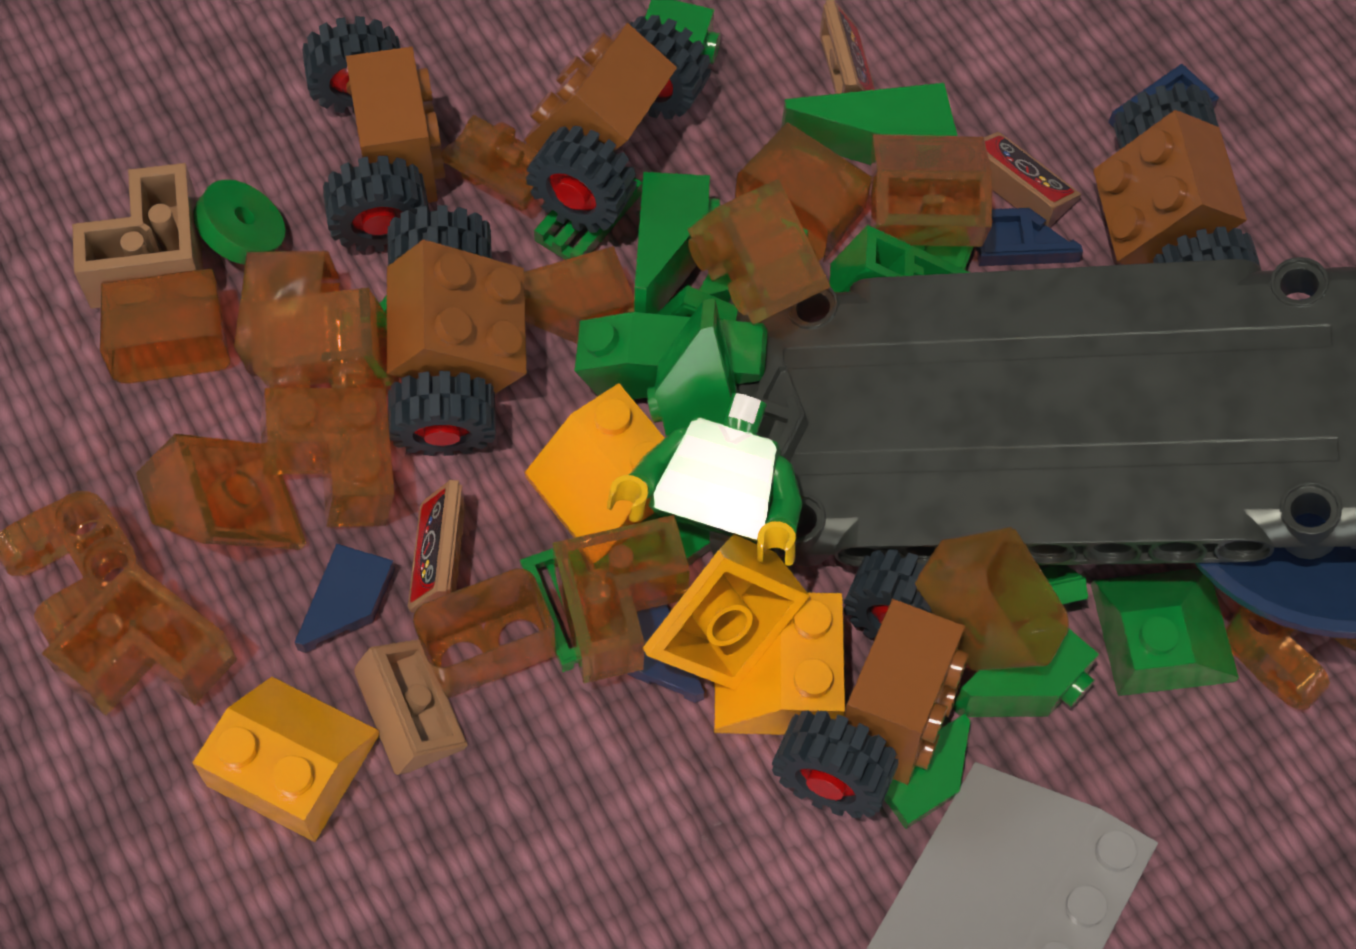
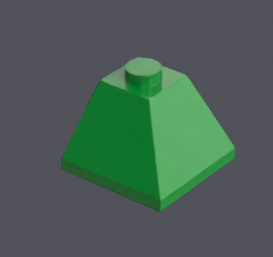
[1091,568,1239,696]

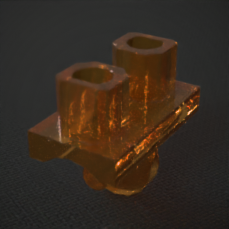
[442,114,539,211]

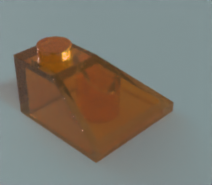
[136,433,307,550]

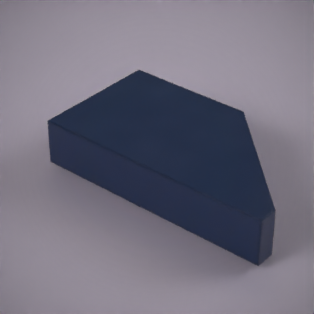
[294,543,395,653]

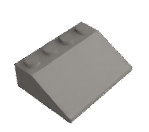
[867,762,1158,949]

